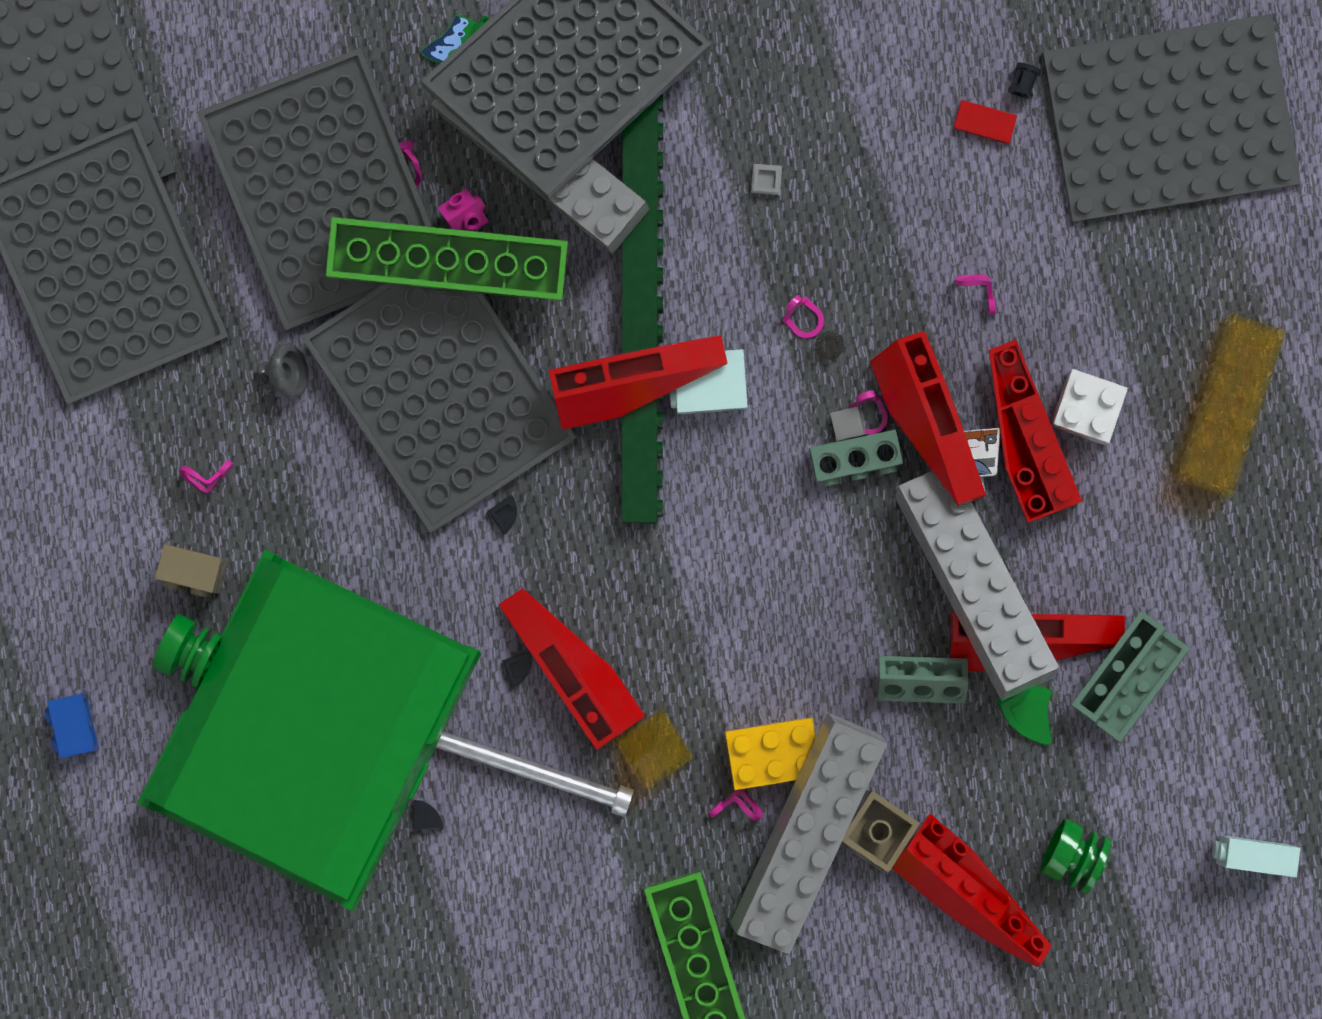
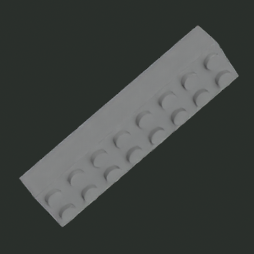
[431,99,650,254]
[895,471,1059,701]
[730,713,888,954]

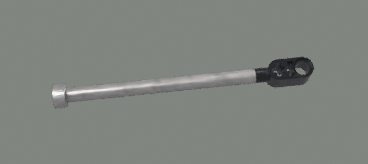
[436,732,634,817]

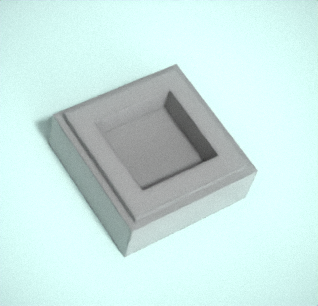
[751,164,782,196]
[830,406,866,441]

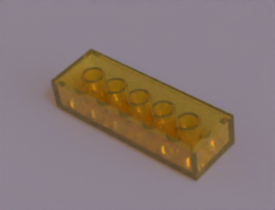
[1171,313,1286,499]

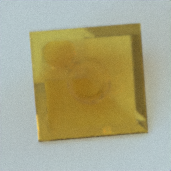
[614,708,694,790]

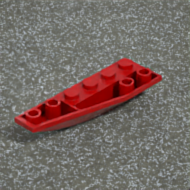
[870,331,986,506]
[549,335,728,430]
[988,339,1082,523]
[498,588,645,750]
[949,612,1125,672]
[892,814,1052,967]

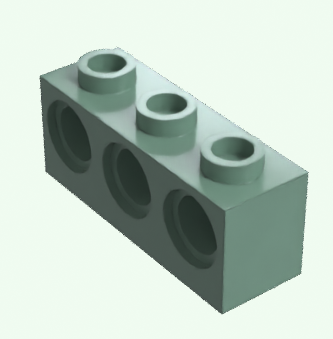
[809,430,903,487]
[877,656,968,704]

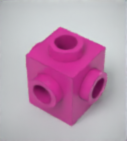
[438,188,489,232]

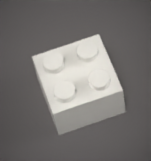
[1051,369,1128,445]

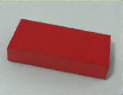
[953,100,1017,145]

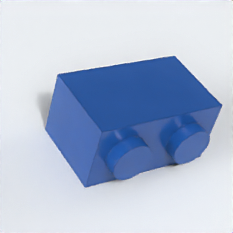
[45,693,99,759]

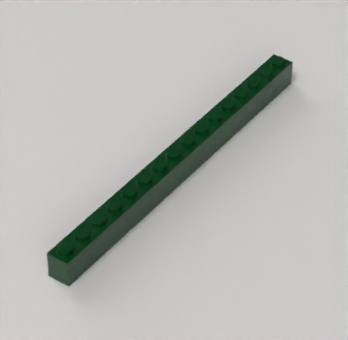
[622,94,664,523]

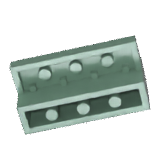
[1071,611,1190,743]

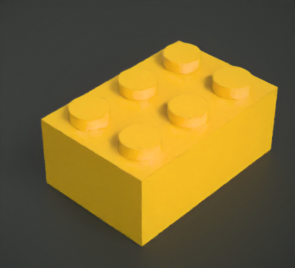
[725,717,816,790]

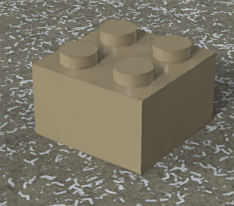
[155,544,229,598]
[841,790,920,873]

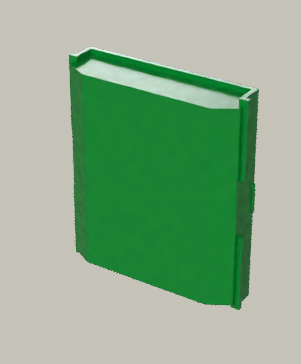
[137,549,482,911]

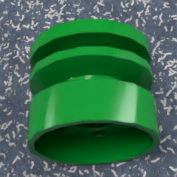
[152,614,222,690]
[1039,818,1112,895]

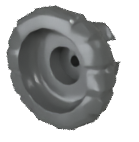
[257,343,309,397]

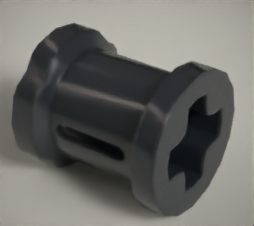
[1008,62,1041,99]

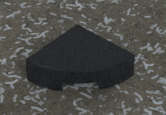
[488,495,517,535]
[502,651,532,688]
[414,800,444,829]

